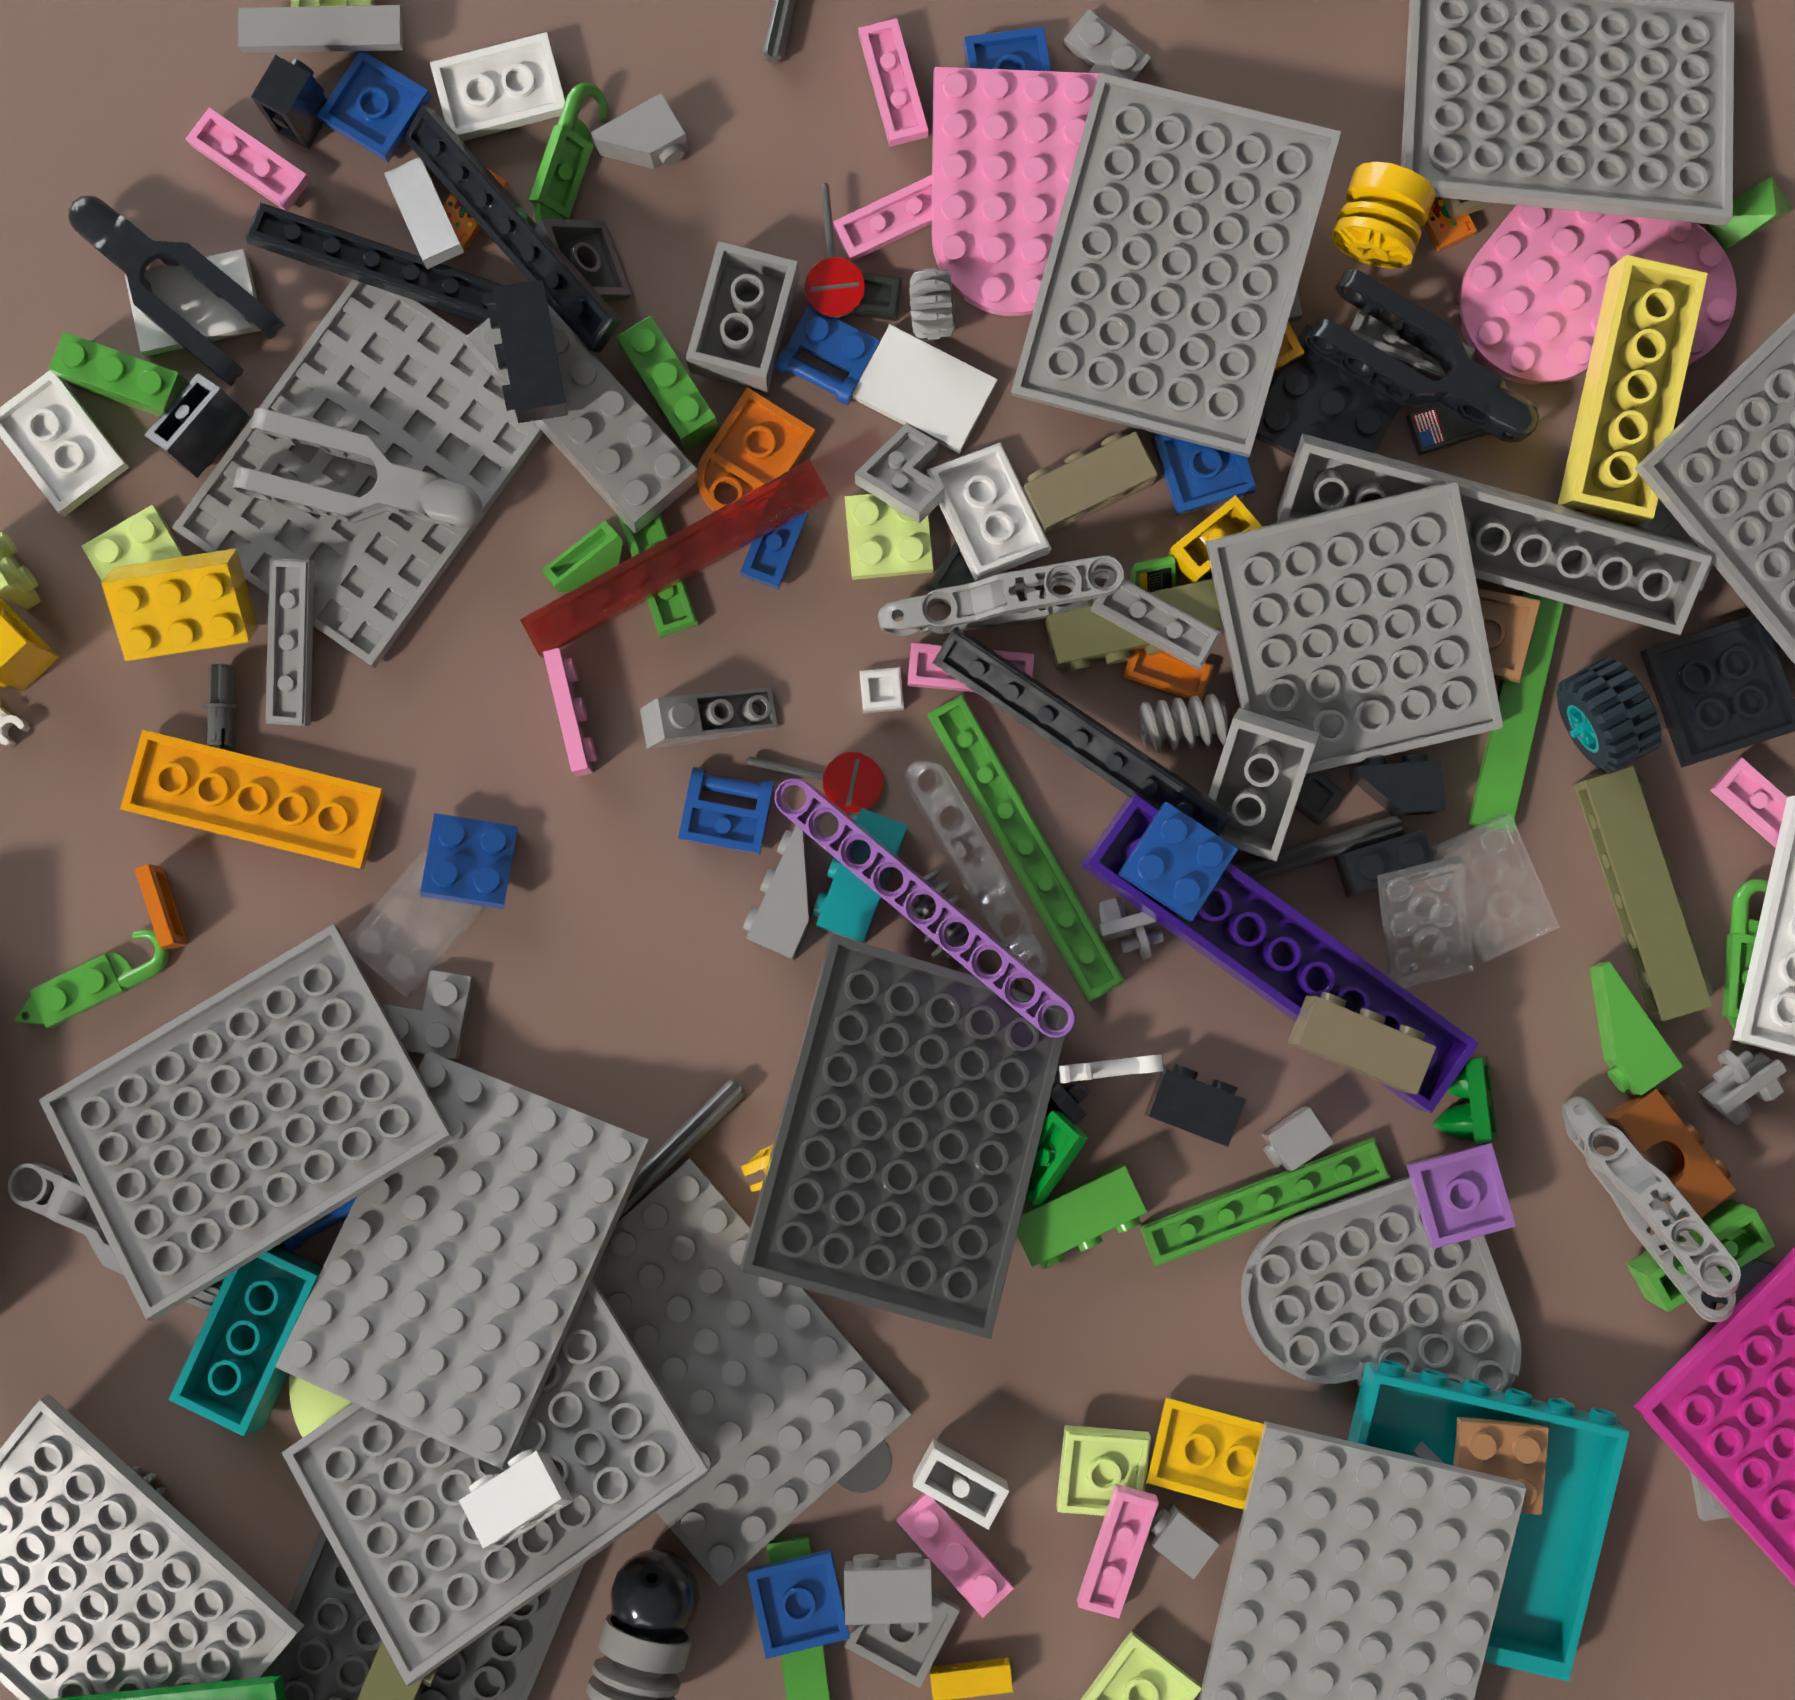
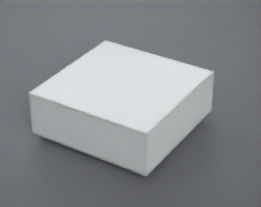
[859,667,904,714]

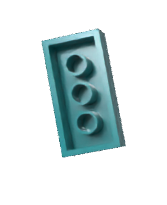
[169,1245,323,1436]

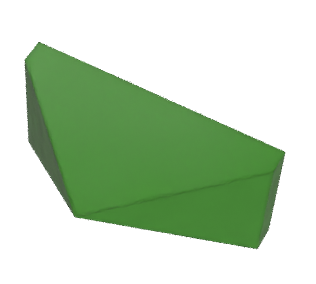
[1705,176,1794,252]
[541,520,623,595]

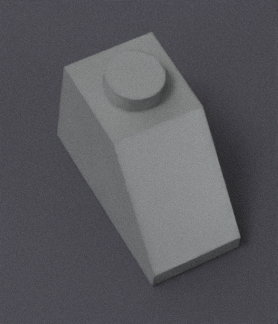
[591,93,689,170]

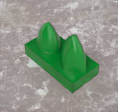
[1433,1056,1498,1144]
[1026,1110,1088,1205]

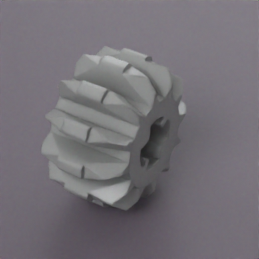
[909,268,955,340]

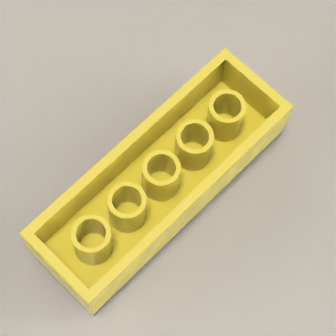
[1558,255,1708,526]

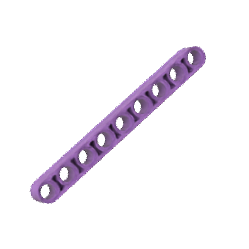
[774,778,1077,1038]

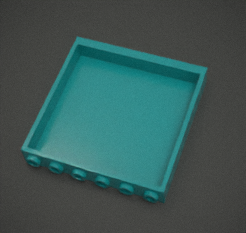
[1347,1359,1630,1681]

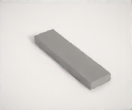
[238,5,403,53]
[266,558,315,726]

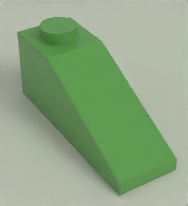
[1590,962,1683,1095]

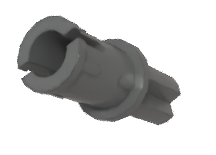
[203,664,238,746]

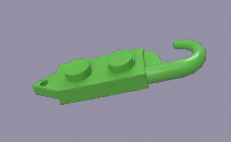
[528,82,608,223]
[1722,879,1768,1045]
[15,929,169,1028]

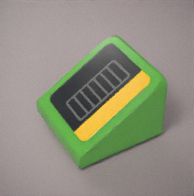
[1129,556,1176,593]

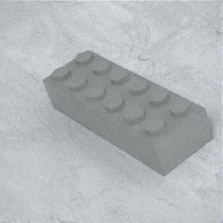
[467,303,697,535]

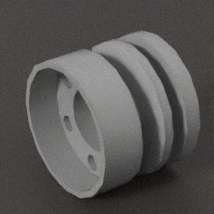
[586,1613,693,1700]

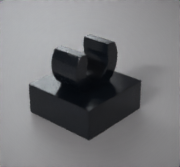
[1046,1081,1090,1125]

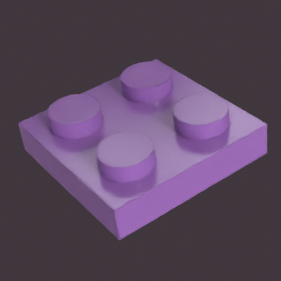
[1406,1143,1516,1249]

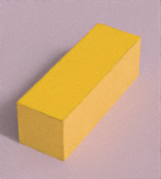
[930,1657,1013,1700]

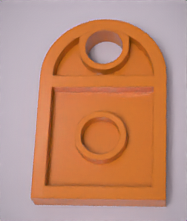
[697,387,816,520]

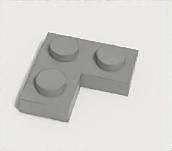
[1063,9,1152,81]
[855,423,945,523]
[381,970,474,1059]

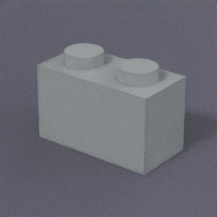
[844,1553,933,1625]

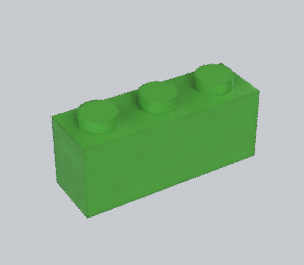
[616,315,719,452]
[48,331,189,417]
[1017,1164,1147,1269]
[1626,1199,1776,1312]

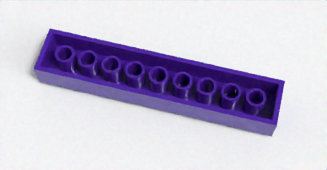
[1079,795,1479,1113]

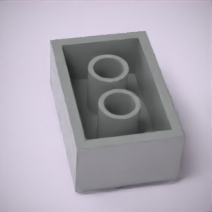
[686,241,799,393]
[1208,708,1320,862]

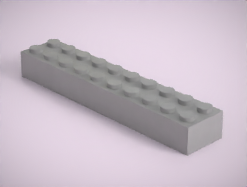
[1277,433,1713,635]

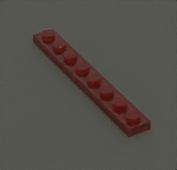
[520,459,831,658]

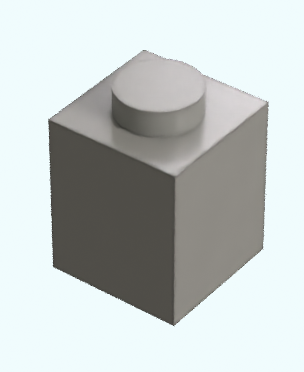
[1261,1106,1334,1171]
[1148,1503,1220,1579]

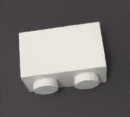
[913,1439,1009,1530]
[459,1449,574,1551]

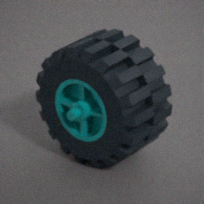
[1556,657,1662,773]

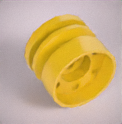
[1330,162,1436,269]

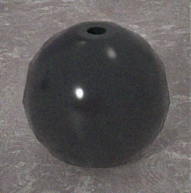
[610,1549,700,1642]

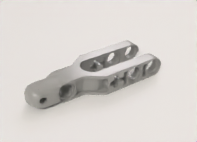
[232,408,482,529]
[878,556,1124,637]
[1562,1096,1741,1322]
[8,1162,221,1311]

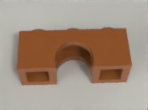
[1604,1088,1736,1218]

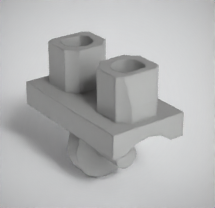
[1098,897,1164,960]
[1697,1049,1787,1125]

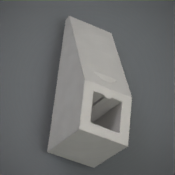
[640,687,778,749]
[743,825,811,960]

